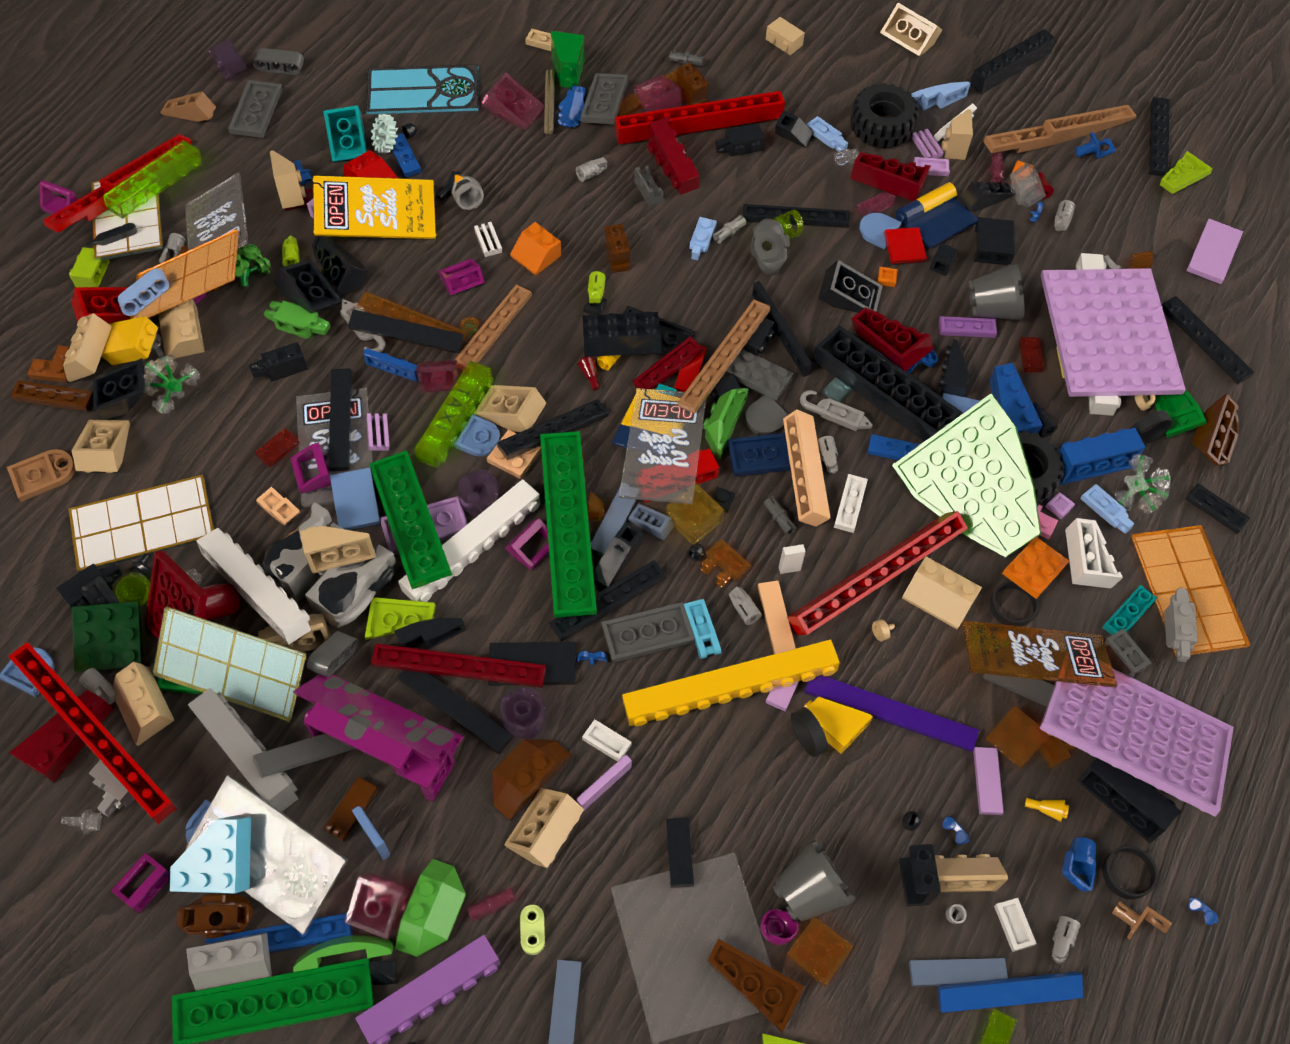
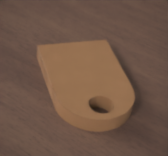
[7,449,75,502]

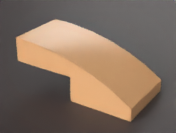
[256,487,300,525]

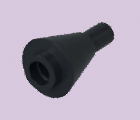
[437,171,463,200]

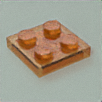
[986,706,1050,769]
[786,917,853,987]

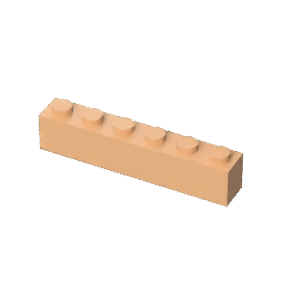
[783,409,830,527]

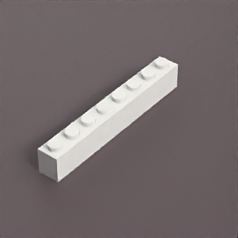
[399,479,540,602]
[196,528,311,645]

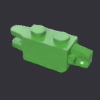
[264,301,330,339]

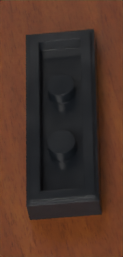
[1185,483,1250,534]
[666,817,694,888]

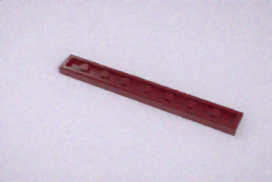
[371,643,546,688]

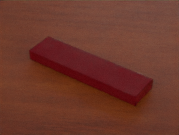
[632,336,703,392]

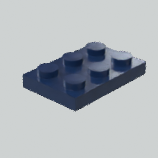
[727,433,791,477]

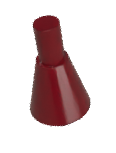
[1036,172,1054,199]
[577,356,600,391]

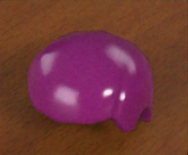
[760,909,799,945]

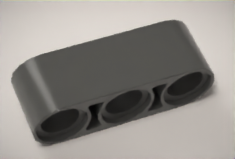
[253,48,304,75]
[307,631,358,677]

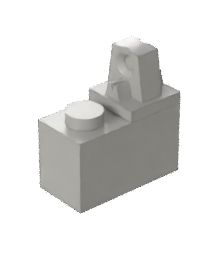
[89,760,134,817]

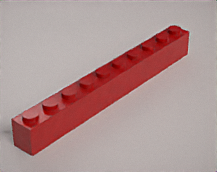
[615,91,785,144]
[787,511,968,635]
[8,642,177,824]

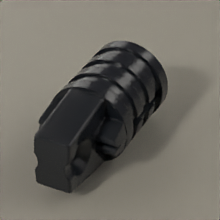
[1032,402,1058,437]

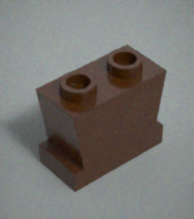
[675,63,709,105]
[605,224,630,273]

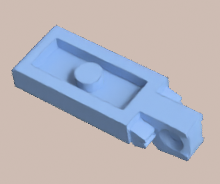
[806,116,848,154]
[689,217,717,260]
[1080,484,1134,534]

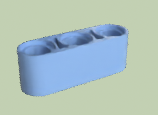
[118,268,169,316]

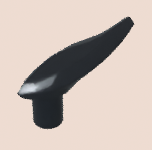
[132,553,152,579]

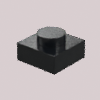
[709,487,736,513]

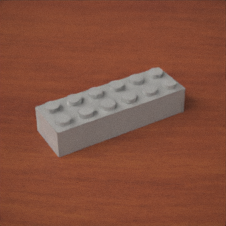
[188,688,298,813]

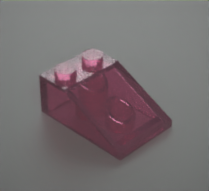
[481,72,545,130]

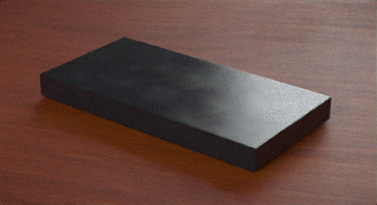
[623,306,695,356]
[488,642,575,686]

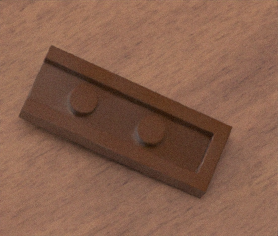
[323,777,378,842]

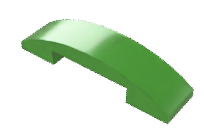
[293,935,394,972]

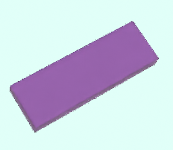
[939,316,997,338]

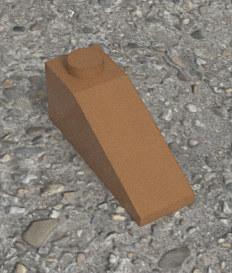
[160,91,216,122]

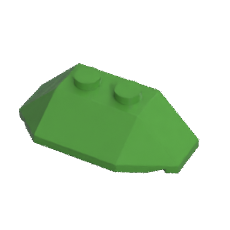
[703,388,748,460]
[395,859,466,957]

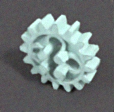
[371,114,398,153]

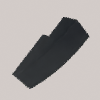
[394,618,466,650]

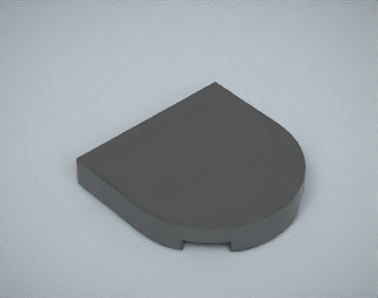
[746,395,788,435]

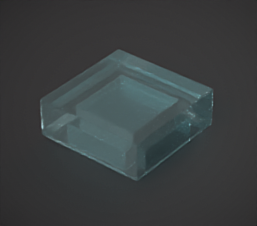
[823,378,850,402]

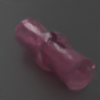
[990,152,1004,182]
[467,887,516,922]

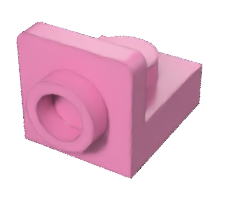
[1037,505,1058,540]

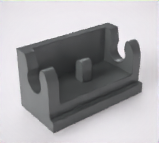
[634,166,665,206]
[1103,629,1151,678]

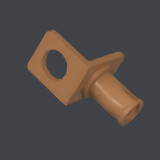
[1112,901,1172,940]

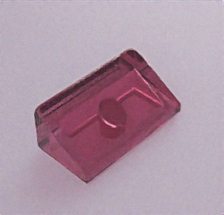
[856,192,896,216]

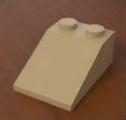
[270,151,306,209]
[474,385,546,432]
[72,420,130,473]
[300,526,376,573]

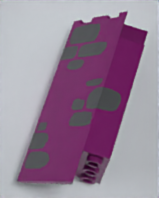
[293,674,464,802]

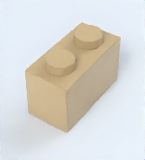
[766,17,805,55]

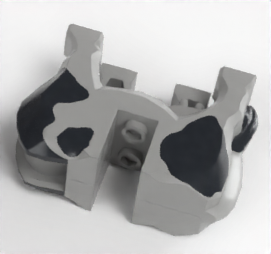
[263,502,396,628]

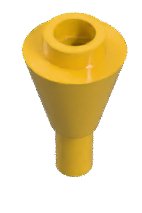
[597,355,621,370]
[1025,798,1069,822]

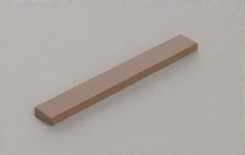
[678,299,770,414]

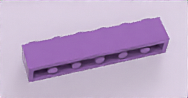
[355,935,500,1044]

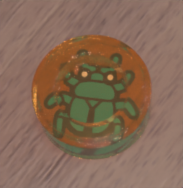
[460,317,480,336]

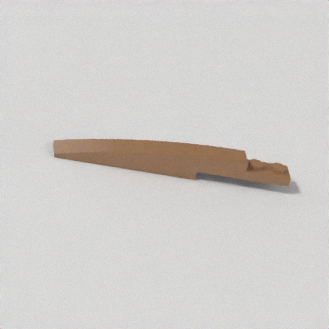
[983,105,1137,153]

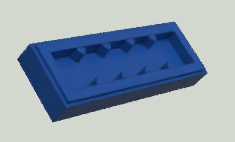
[392,133,422,178]
[363,348,421,382]
[867,434,921,460]

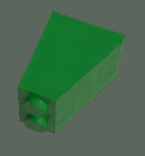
[550,31,585,88]

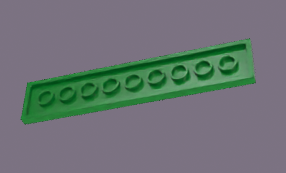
[540,431,597,618]

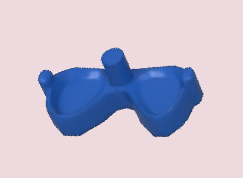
[1029,202,1044,222]
[577,651,607,665]
[943,816,970,845]
[1188,897,1219,925]

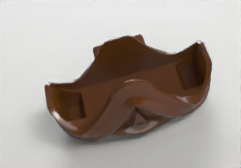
[177,893,253,938]

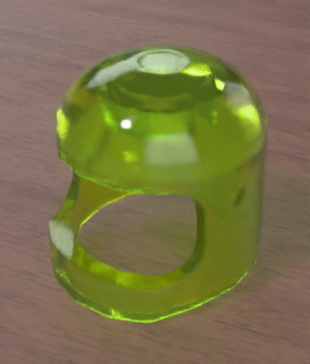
[773,209,803,240]
[115,572,150,606]

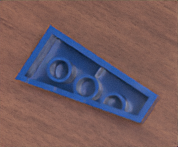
[990,363,1043,434]

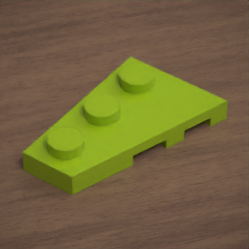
[1160,151,1213,194]
[365,597,436,640]

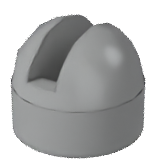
[945,904,967,924]

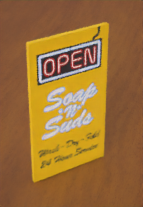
[313,176,436,239]

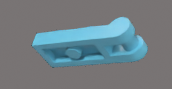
[684,599,721,659]

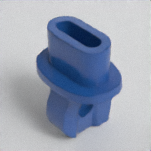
[294,159,312,185]

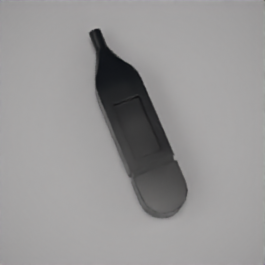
[86,223,137,246]

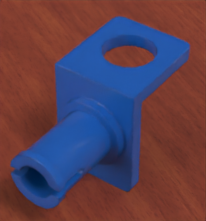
[1075,132,1116,159]

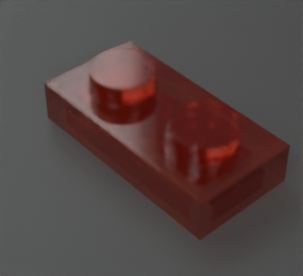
[1019,337,1044,372]
[255,428,300,468]

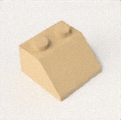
[941,109,973,160]

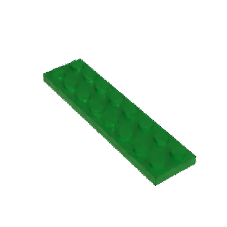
[369,450,452,590]
[172,958,374,1044]

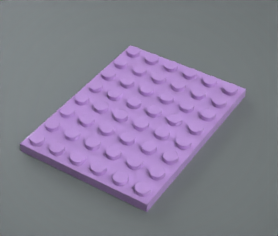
[1041,269,1186,397]
[1039,650,1234,817]

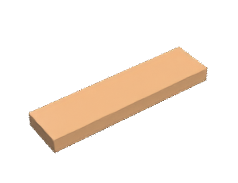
[757,581,796,654]

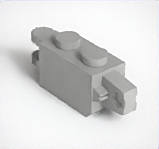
[1164,588,1198,662]

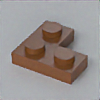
[27,345,70,383]

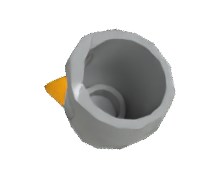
[452,175,484,210]

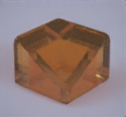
[1130,251,1153,269]
[588,493,605,521]

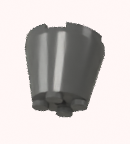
[968,263,1025,320]
[773,839,856,922]

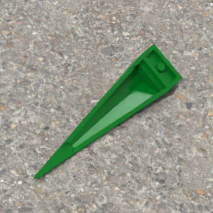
[1154,388,1206,438]

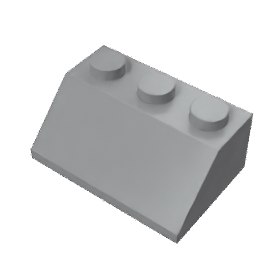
[186,932,272,991]

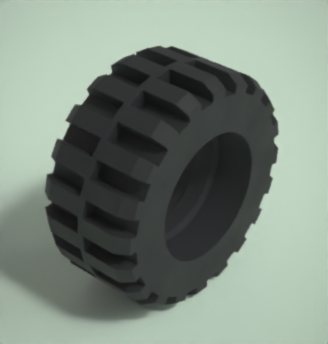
[850,83,919,148]
[1018,431,1065,507]

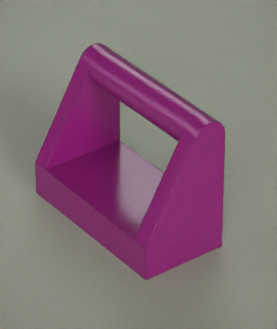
[39,180,78,214]
[438,258,485,295]
[291,442,331,493]
[505,518,549,570]
[111,853,170,914]

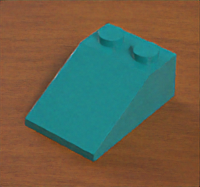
[323,105,367,163]

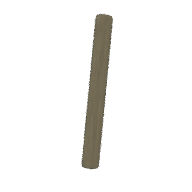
[544,69,555,135]

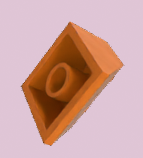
[510,222,561,276]

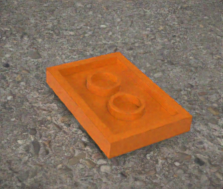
[1002,537,1070,599]

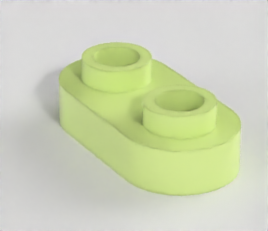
[520,905,545,955]

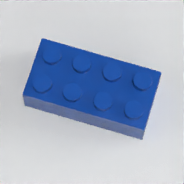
[1058,428,1145,485]

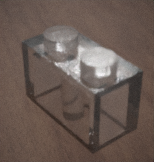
[1010,163,1046,208]

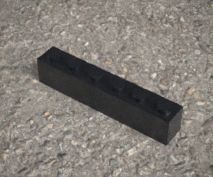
[970,29,1056,94]

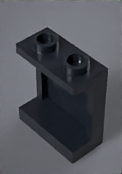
[974,217,1015,265]
[899,844,941,907]

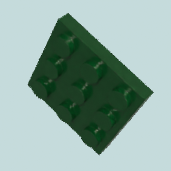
[72,601,144,672]

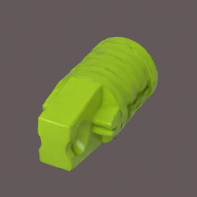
[282,235,300,266]
[588,271,606,303]

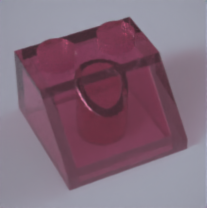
[634,75,682,112]
[416,360,460,393]
[344,873,412,939]

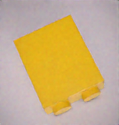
[101,316,158,365]

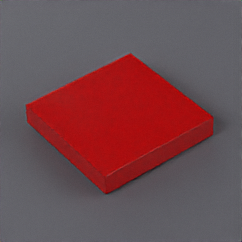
[884,227,927,264]

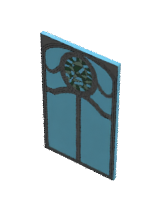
[366,65,479,114]

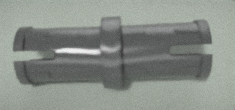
[669,50,704,67]
[763,496,797,535]

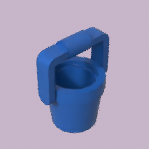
[1062,837,1097,892]

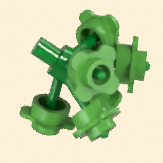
[235,244,271,287]

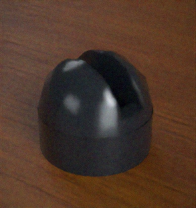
[402,123,417,139]
[687,543,705,561]
[902,811,921,831]

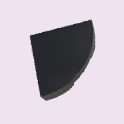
[583,298,607,315]

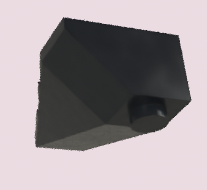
[312,236,369,297]

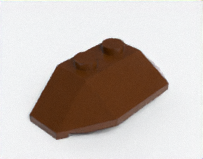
[1192,394,1239,466]
[492,739,572,821]

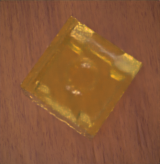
[666,483,724,544]

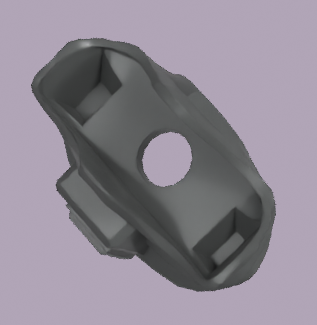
[750,219,790,275]

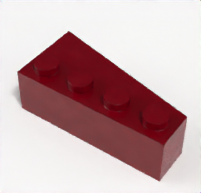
[647,117,700,195]
[850,152,931,201]
[851,307,933,372]
[9,689,113,783]

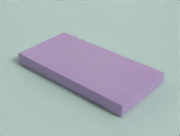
[1186,219,1243,284]
[380,496,467,554]

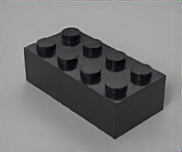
[582,311,661,357]
[1076,758,1182,843]

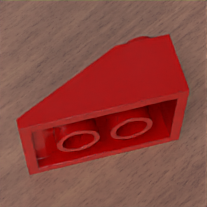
[343,150,399,179]
[71,287,134,325]

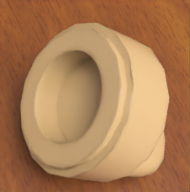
[1134,395,1155,411]
[872,619,895,641]

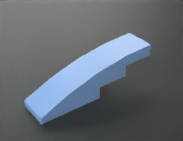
[911,81,971,111]

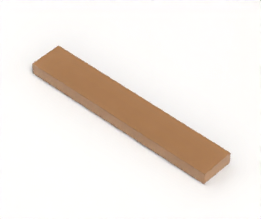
[453,284,532,373]

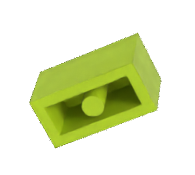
[69,247,110,287]

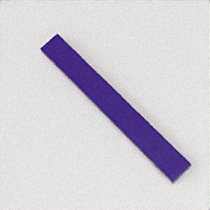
[804,675,979,752]

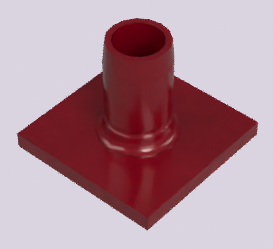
[145,550,240,640]

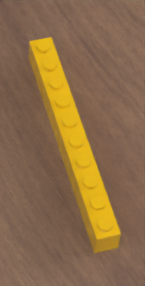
[622,640,840,726]

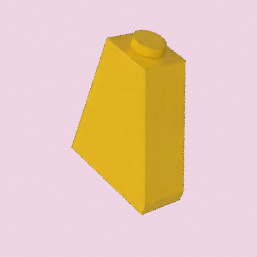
[804,697,873,754]

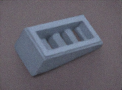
[628,503,674,540]

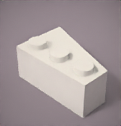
[1065,518,1123,589]

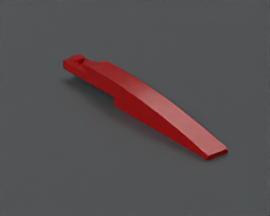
[43,134,192,233]

